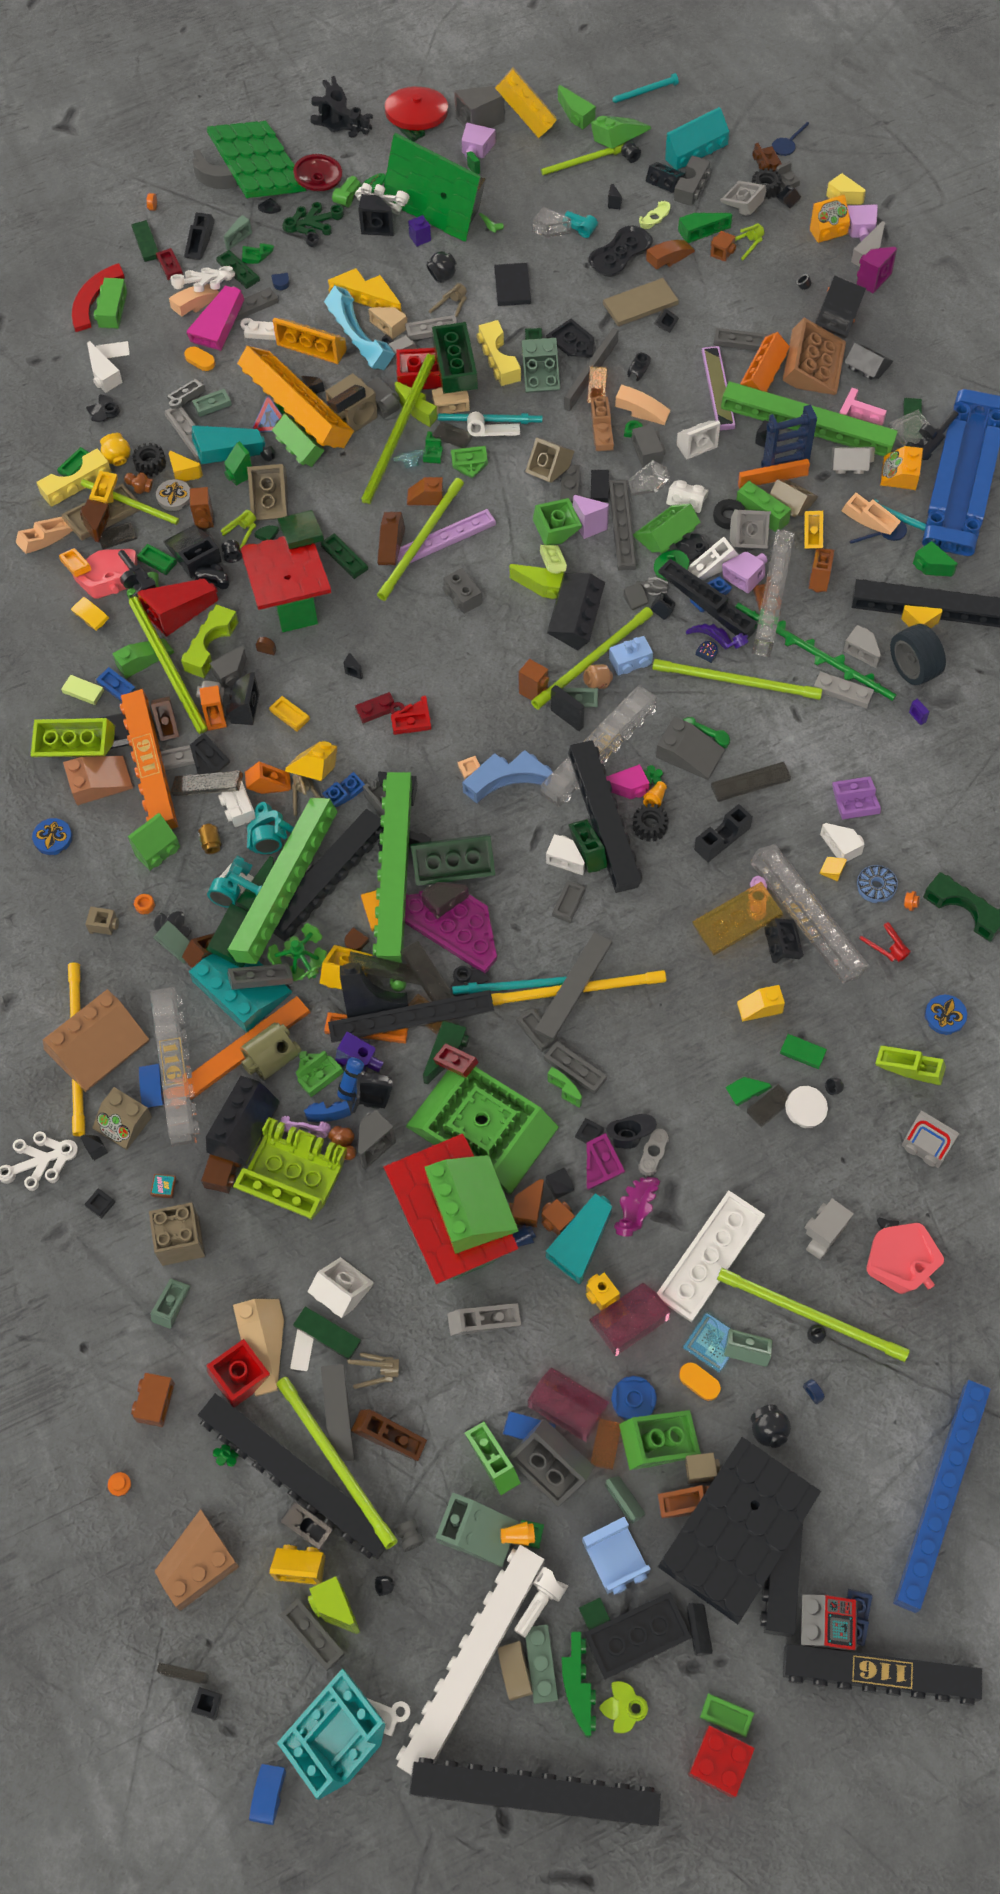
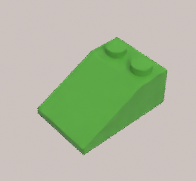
[591,116,651,149]
[619,1410,701,1470]

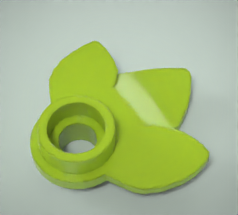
[599,1681,648,1733]

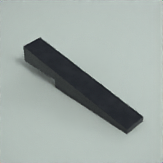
[658,559,757,639]

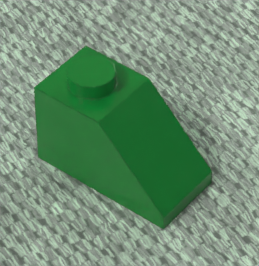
[224,441,252,486]
[913,541,958,577]

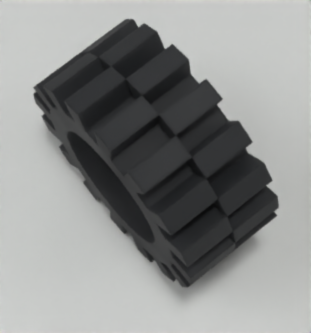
[752,168,782,199]
[132,443,166,477]
[632,803,669,842]

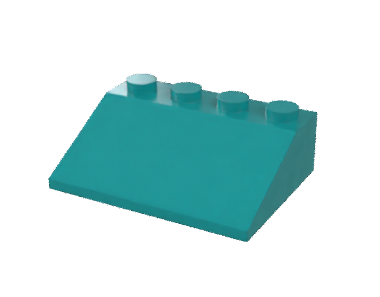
[189,954,292,1033]

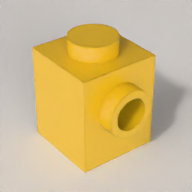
[585,1272,620,1312]

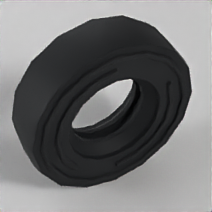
[713,499,745,530]

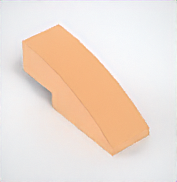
[169,284,219,317]
[615,385,670,425]
[842,492,901,535]
[16,517,73,554]

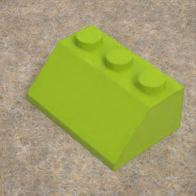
[308,1576,360,1634]

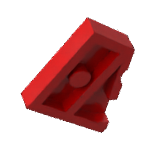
[391,695,431,735]

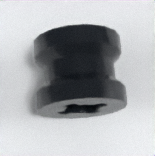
[621,141,641,163]
[221,540,242,563]

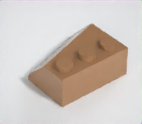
[155,1509,239,1611]

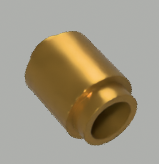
[198,824,221,854]

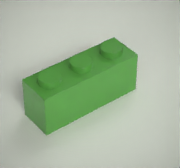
[94,278,127,329]
[272,414,325,467]
[736,481,791,534]

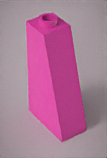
[186,286,244,351]

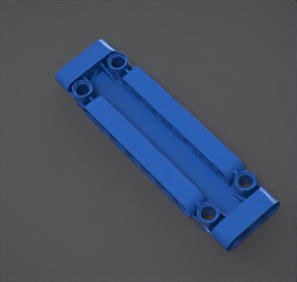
[922,389,1000,556]

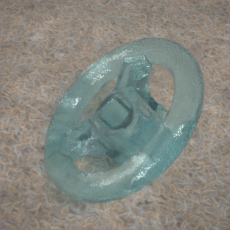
[392,449,427,469]

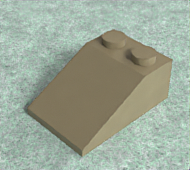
[247,464,288,521]

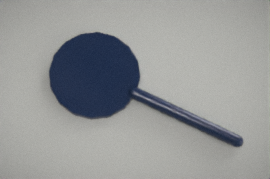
[772,122,809,156]
[849,520,907,544]

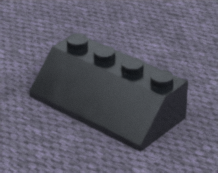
[547,573,605,651]
[206,1076,280,1165]

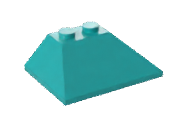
[277,1669,386,1800]

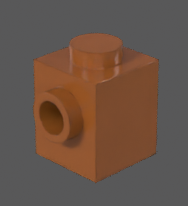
[710,231,736,262]
[541,1199,575,1236]

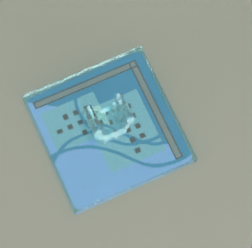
[682,1311,734,1373]

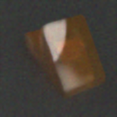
[587,366,608,403]

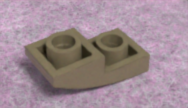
[498,1641,533,1701]

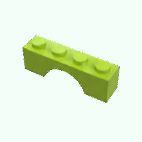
[181,604,239,678]

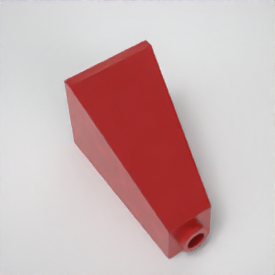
[137,579,218,637]

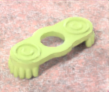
[639,201,671,229]

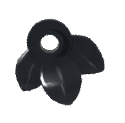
[86,394,120,422]
[675,534,709,561]
[153,911,191,945]
[451,966,489,997]

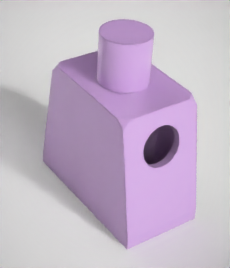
[462,123,496,159]
[847,205,878,241]
[722,552,767,593]

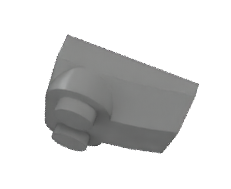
[720,181,766,216]
[730,510,771,549]

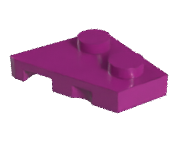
[587,1133,625,1191]

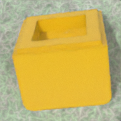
[819,857,847,881]

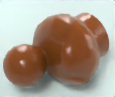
[124,472,153,494]
[328,1126,357,1160]

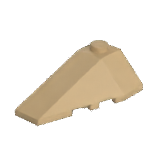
[233,1299,284,1397]

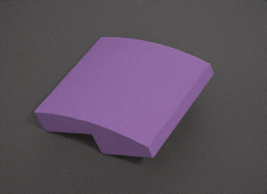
[832,777,881,820]

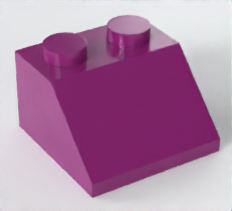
[857,247,897,294]

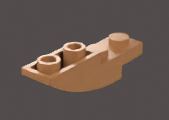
[590,396,614,451]

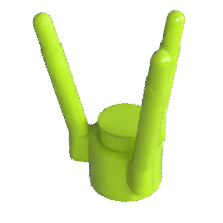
[735,223,764,260]
[221,510,256,551]

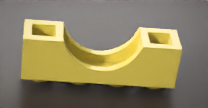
[477,320,521,386]
[36,449,112,507]

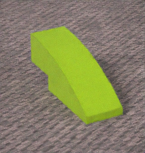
[395,381,437,427]
[875,1046,946,1085]

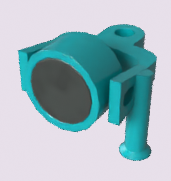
[247,802,294,854]
[207,855,262,908]

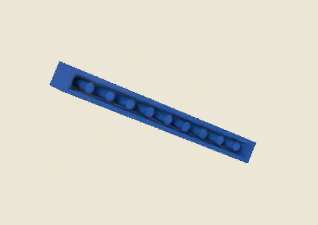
[893,1380,991,1613]

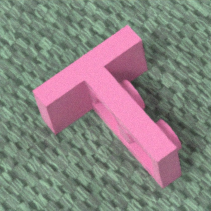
[840,388,887,426]

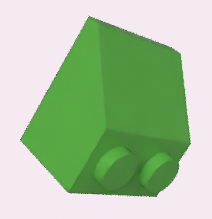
[533,498,582,545]
[128,813,180,871]

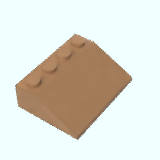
[782,318,846,395]
[43,989,149,1092]

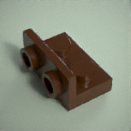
[752,143,782,172]

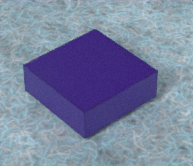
[909,698,930,725]

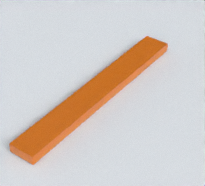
[163,996,310,1111]

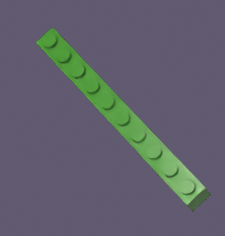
[721,381,898,457]
[373,772,412,963]
[228,798,338,964]

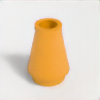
[643,781,667,807]
[500,1521,535,1546]

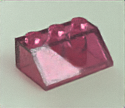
[589,1283,671,1357]
[528,1367,609,1442]

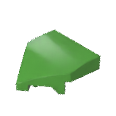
[451,446,488,478]
[296,1051,344,1097]

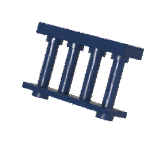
[761,405,817,468]

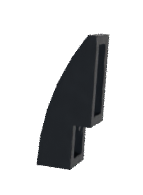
[184,212,215,260]

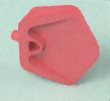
[72,549,138,599]
[866,1223,944,1294]

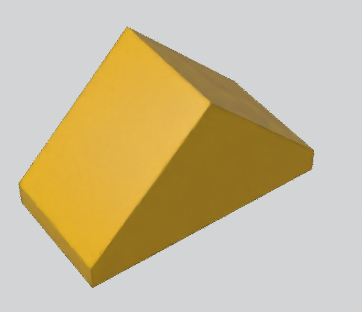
[169,451,203,482]
[901,605,942,628]

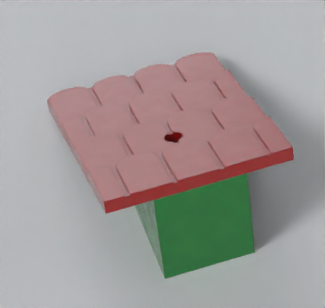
[240,536,332,633]
[383,1134,519,1285]

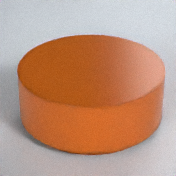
[147,193,157,211]
[134,894,155,915]

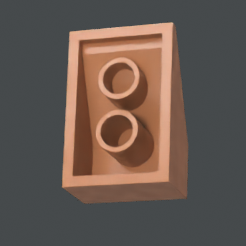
[63,756,133,805]

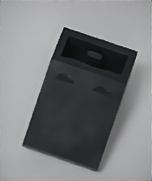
[815,275,866,338]
[163,525,222,578]

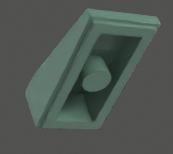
[224,215,252,250]
[153,921,190,964]
[150,1278,190,1329]

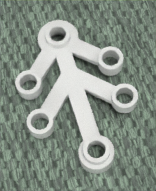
[355,183,410,215]
[171,266,235,292]
[0,1131,78,1191]

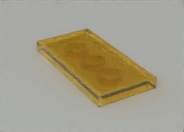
[692,882,783,956]

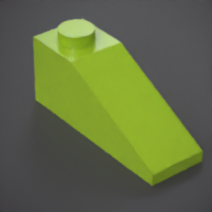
[509,564,564,599]

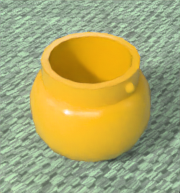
[100,433,131,466]

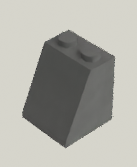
[454,86,505,128]

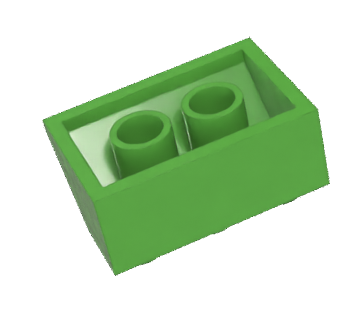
[633,503,701,553]

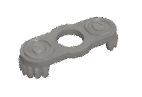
[638,1129,669,1177]

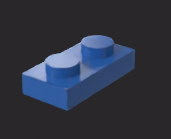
[96,667,137,702]

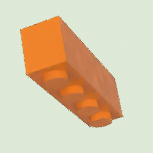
[740,332,790,392]

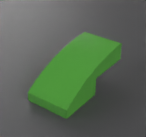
[548,1067,582,1108]

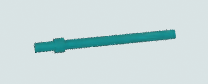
[438,413,543,424]
[452,977,567,995]

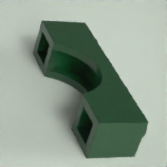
[923,872,1000,943]

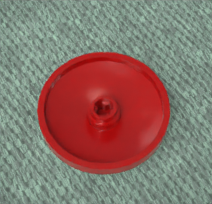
[385,86,448,130]

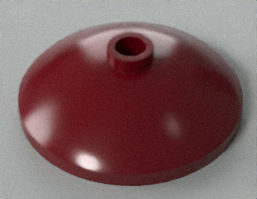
[294,154,342,192]

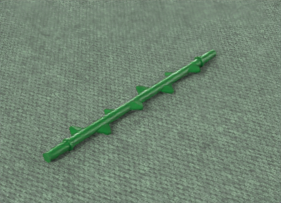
[735,603,897,701]

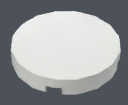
[785,1086,828,1128]

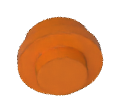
[904,891,920,911]
[108,1472,131,1496]

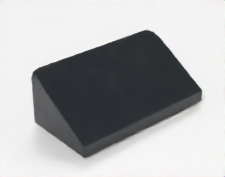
[327,384,366,414]
[687,1603,713,1656]

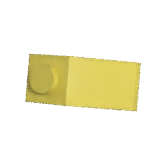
[826,173,866,205]

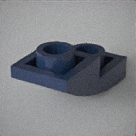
[846,1588,872,1646]

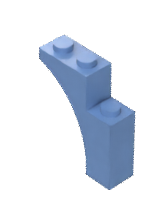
[462,750,553,803]

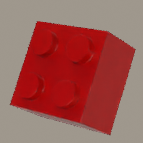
[688,1725,755,1799]

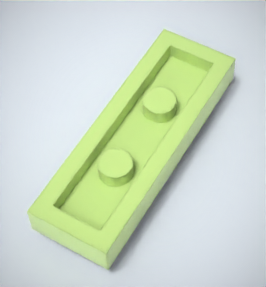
[540,545,567,574]

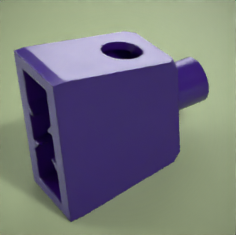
[335,1032,384,1073]

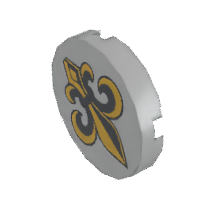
[156,479,190,511]

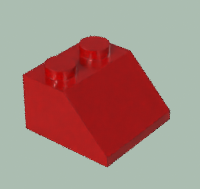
[206,1339,270,1408]

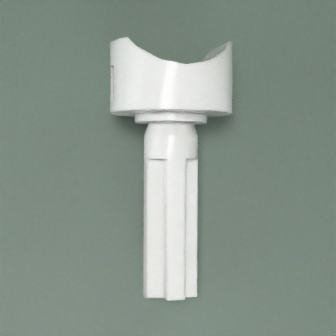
[514,1567,568,1638]

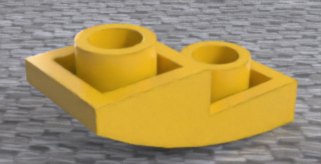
[71,597,109,631]

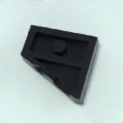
[190,733,230,786]

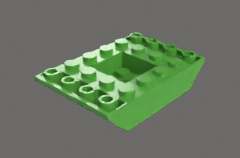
[406,1066,559,1195]

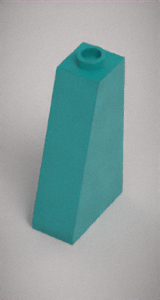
[192,426,265,464]
[546,1193,612,1285]

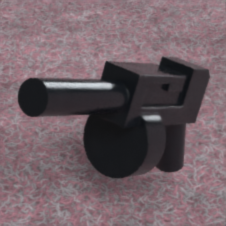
[906,410,959,460]
[118,550,156,599]

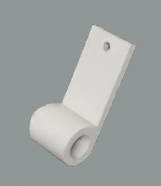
[467,412,520,436]

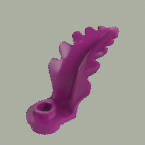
[614,1177,660,1237]

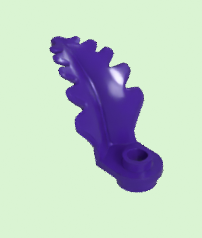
[685,623,749,649]

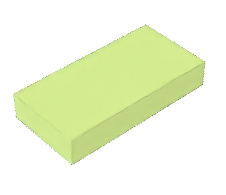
[61,675,104,705]

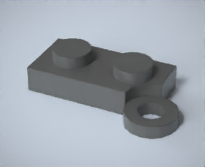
[167,379,206,409]

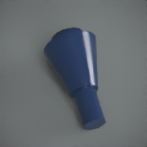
[513,1224,536,1247]

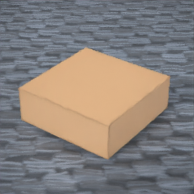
[458,756,480,779]

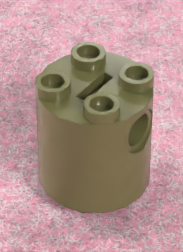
[240,1022,302,1080]

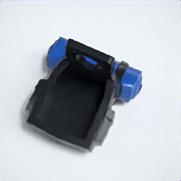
[337,1057,392,1113]

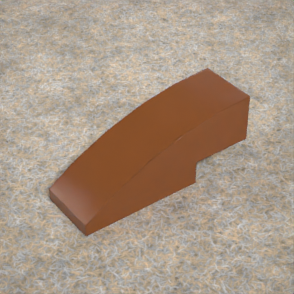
[646,240,695,270]
[658,1485,709,1518]

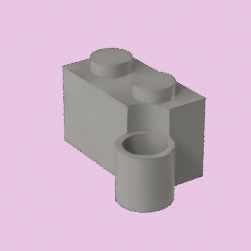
[831,447,875,474]
[805,1198,854,1260]

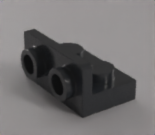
[645,162,686,193]
[764,918,804,963]

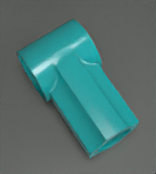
[563,211,598,238]

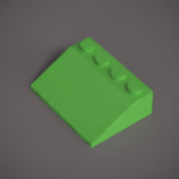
[425,1155,518,1254]

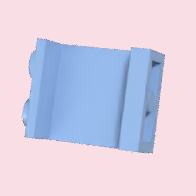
[582,1516,650,1595]

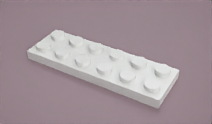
[655,1190,765,1323]

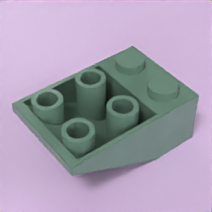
[521,338,560,393]
[436,1492,519,1567]

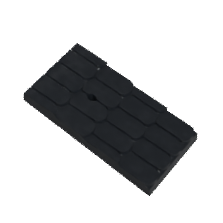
[658,1437,821,1625]

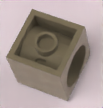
[326,373,378,433]
[149,1202,205,1266]

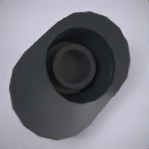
[606,1114,657,1149]

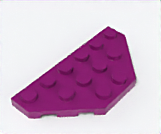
[405,886,497,973]

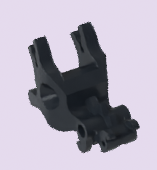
[310,76,373,138]

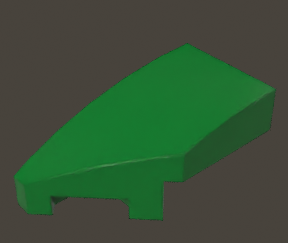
[242,243,274,264]
[423,431,443,463]
[725,1077,772,1106]

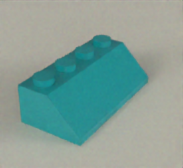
[665,107,730,170]

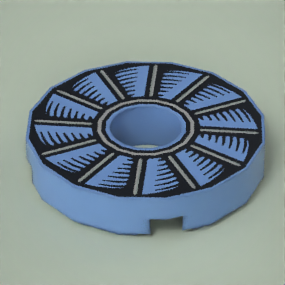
[857,865,897,903]

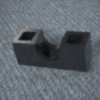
[694,804,753,862]

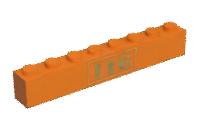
[120,689,178,829]

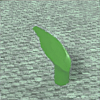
[479,213,504,232]

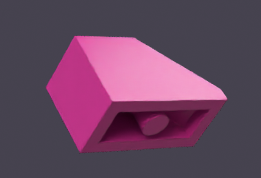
[606,764,649,799]

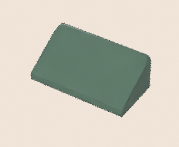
[562,688,598,707]
[724,1329,772,1367]
[605,1476,645,1524]

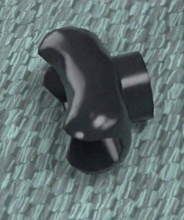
[627,352,651,381]
[195,564,229,590]

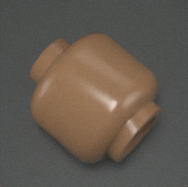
[583,664,613,689]

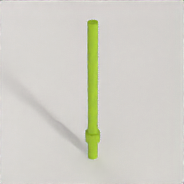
[541,142,626,175]
[81,479,179,525]

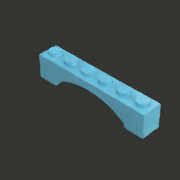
[324,285,395,370]

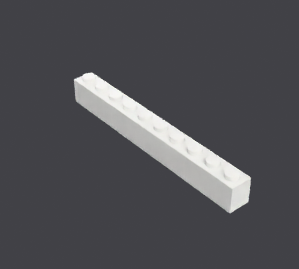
[396,1545,545,1775]

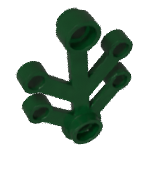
[282,202,344,236]

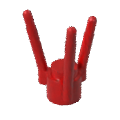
[859,922,911,962]

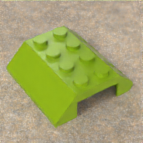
[233,1117,347,1219]

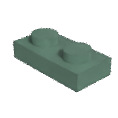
[192,389,232,417]

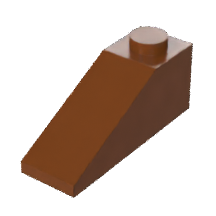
[808,548,834,592]

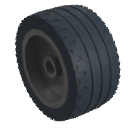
[890,624,946,685]

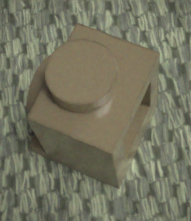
[85,907,119,935]

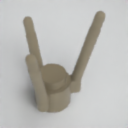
[429,283,467,317]
[292,774,320,816]
[347,1353,399,1389]

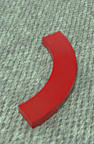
[72,263,125,332]

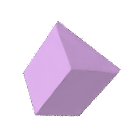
[573,495,609,539]

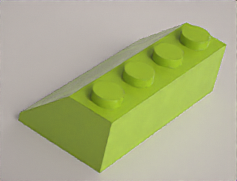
[31,718,115,757]

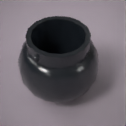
[426,251,457,283]
[751,1404,791,1448]

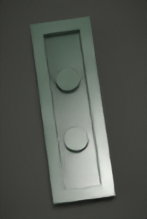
[525,1624,558,1704]

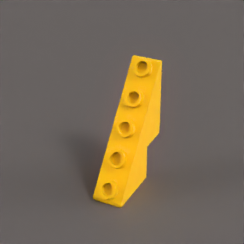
[328,268,402,312]

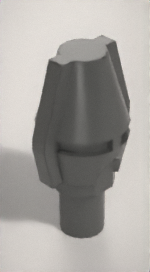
[636,577,669,596]

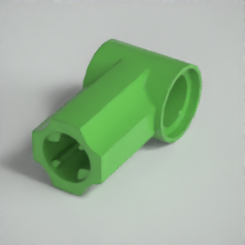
[332,176,361,207]

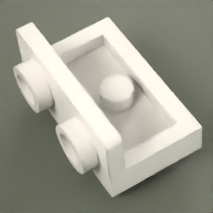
[666,480,709,513]

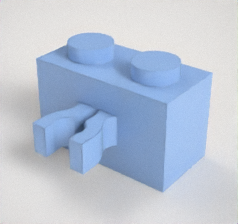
[609,636,653,675]

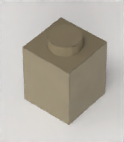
[685,1453,720,1484]

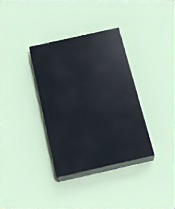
[494,263,531,306]

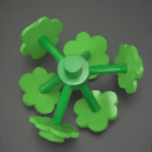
[267,923,327,981]

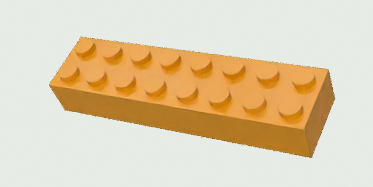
[237,346,354,448]

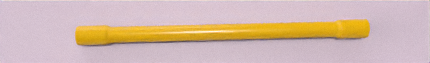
[68,962,85,1137]
[491,970,666,1006]

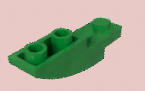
[562,1632,596,1738]

